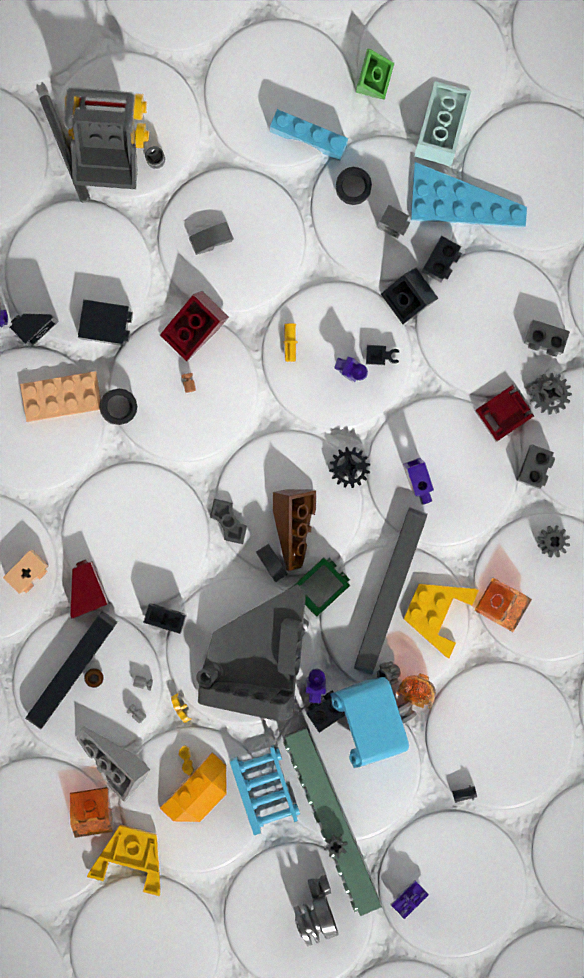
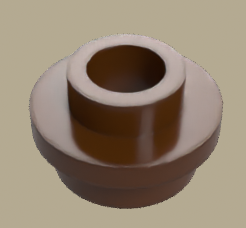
[84,668,104,688]

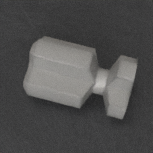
[133,676,153,691]
[126,704,146,723]

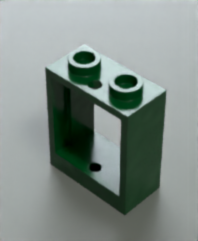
[292,557,350,617]

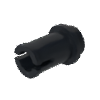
[452,785,477,803]

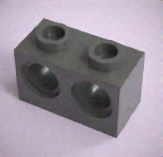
[378,205,410,239]
[524,320,570,357]
[517,444,555,489]

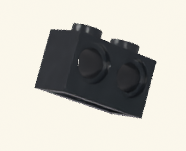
[421,235,462,282]
[143,603,187,634]
[306,690,345,733]

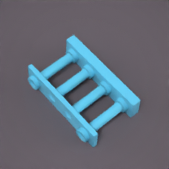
[230,745,300,835]

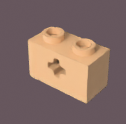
[3,550,49,594]

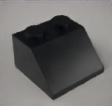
[381,268,438,324]
[10,314,59,347]

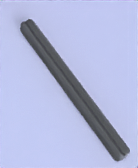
[39,95,90,203]

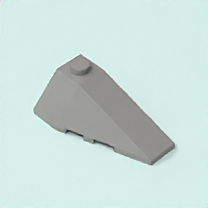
[76,726,150,801]

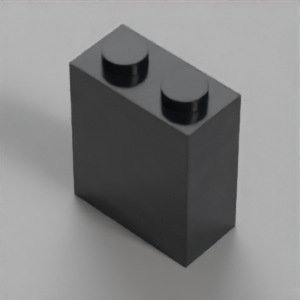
[78,299,133,346]

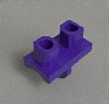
[334,356,368,382]
[306,669,326,703]
[390,880,429,919]

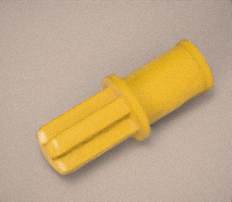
[283,323,298,362]

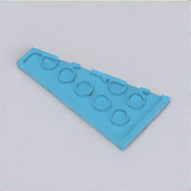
[411,162,527,227]

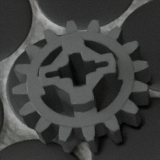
[529,373,572,415]

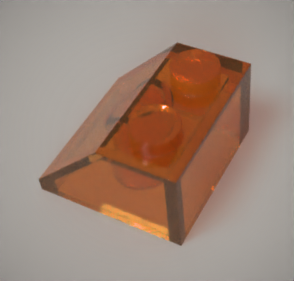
[474,578,532,632]
[70,787,113,838]

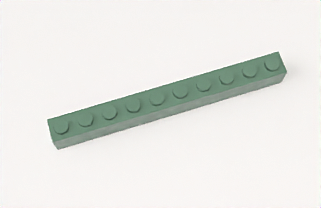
[283,727,381,916]

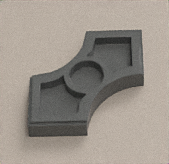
[210,499,247,544]

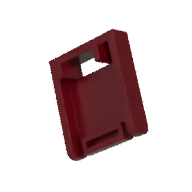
[475,385,534,442]

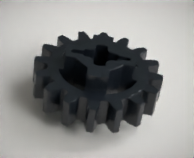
[329,447,370,488]

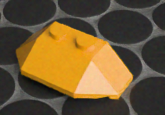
[160,752,227,822]

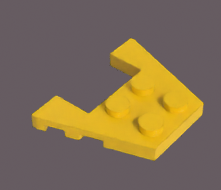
[403,584,479,658]
[87,824,161,896]

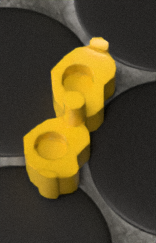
[171,693,191,723]
[178,745,194,775]

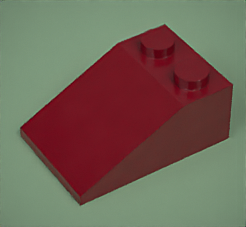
[160,291,229,362]

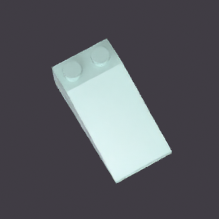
[414,81,471,166]

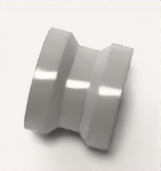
[398,701,417,723]

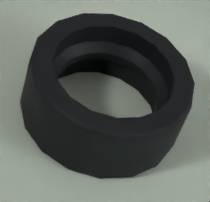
[335,167,372,205]
[99,388,138,425]
[256,544,288,582]

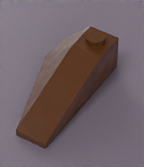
[273,489,316,571]

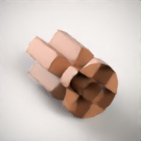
[181,373,196,393]

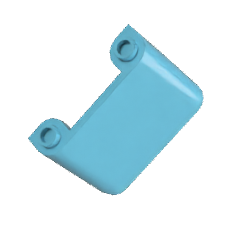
[330,677,409,768]

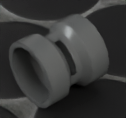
[145,146,166,169]
[308,875,331,899]

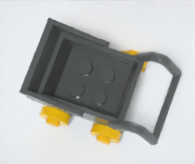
[64,88,149,190]

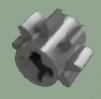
[377,661,401,685]
[324,833,348,858]

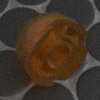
[396,673,436,709]

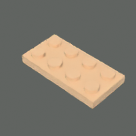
[20,371,101,422]

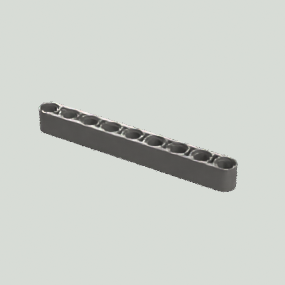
[354,507,428,675]

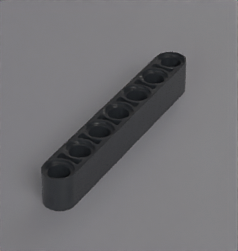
[25,611,118,730]

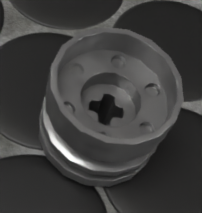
[294,896,339,946]

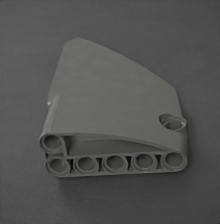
[196,585,306,721]

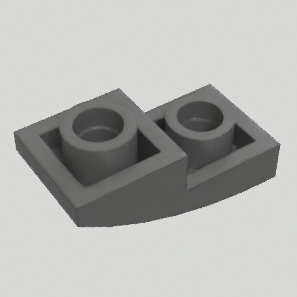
[189,222,234,255]

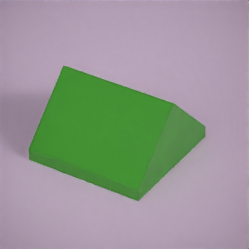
[356,49,394,100]

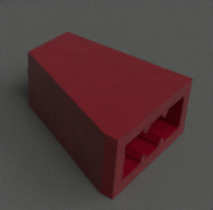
[70,559,110,619]

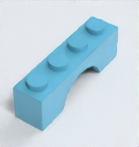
[270,109,348,161]

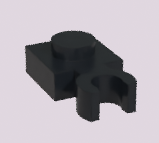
[366,345,399,366]

